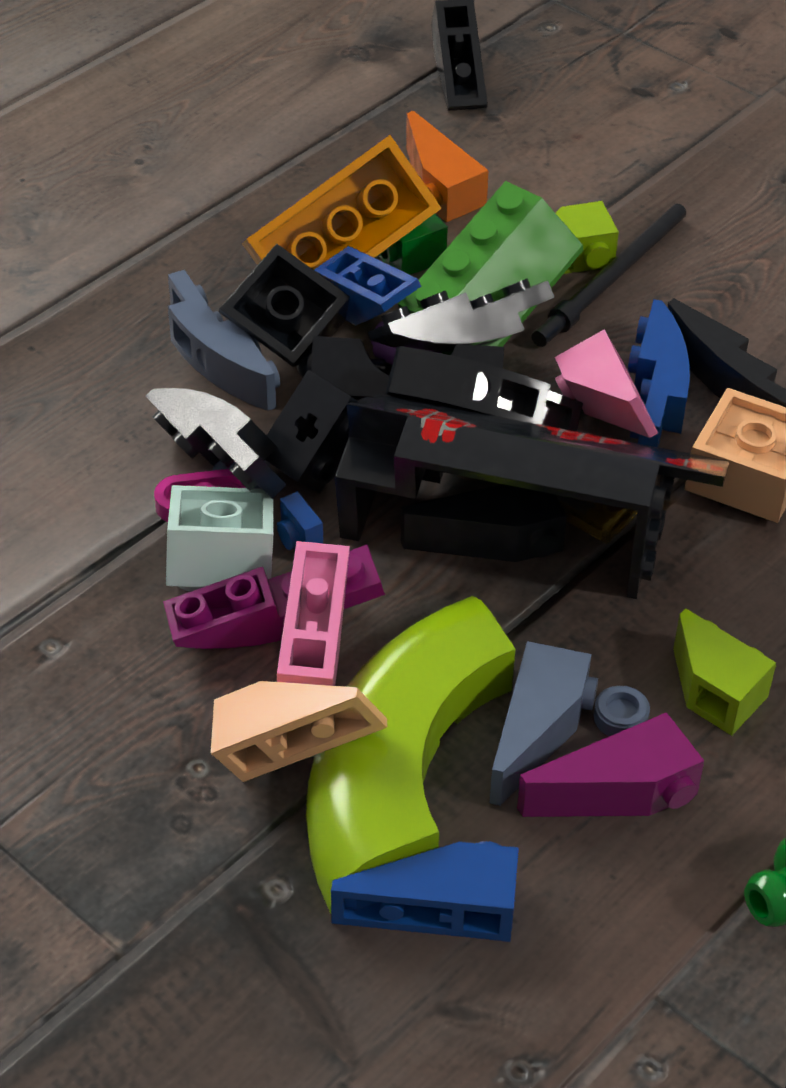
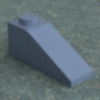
[489,641,598,806]

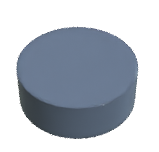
[594,686,650,736]

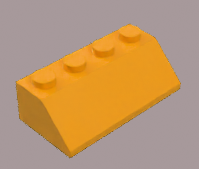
[242,135,442,270]

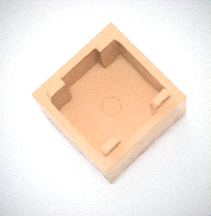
[685,388,786,523]

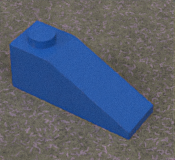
[314,246,421,325]
[331,841,519,942]

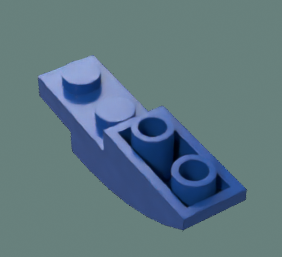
[628,299,690,447]

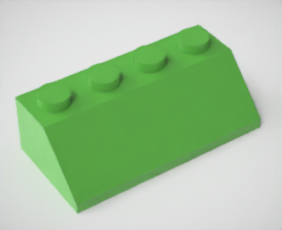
[398,181,583,355]

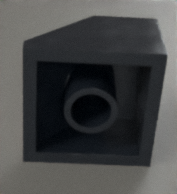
[219,243,350,367]

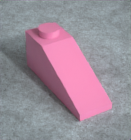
[555,329,658,438]
[277,541,350,686]

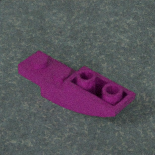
[163,545,385,649]

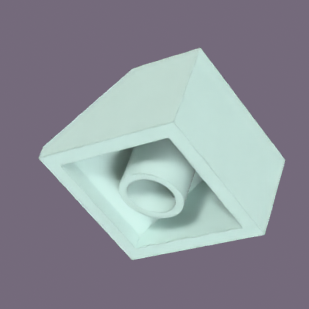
[166,485,273,591]

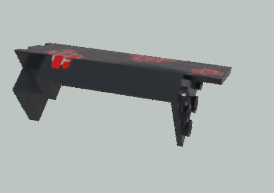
[335,393,730,599]

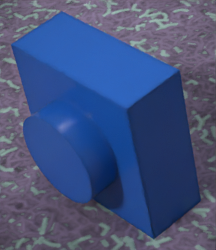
[277,491,323,551]

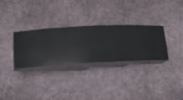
[667,298,786,407]

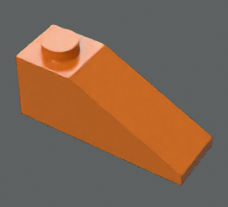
[406,111,489,223]

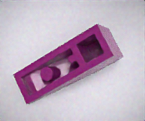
[517,712,704,817]

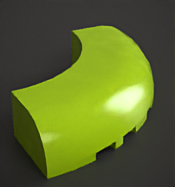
[306,596,516,914]

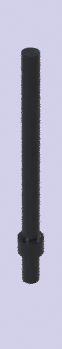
[531,203,686,347]

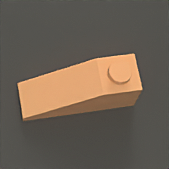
[211,681,387,782]

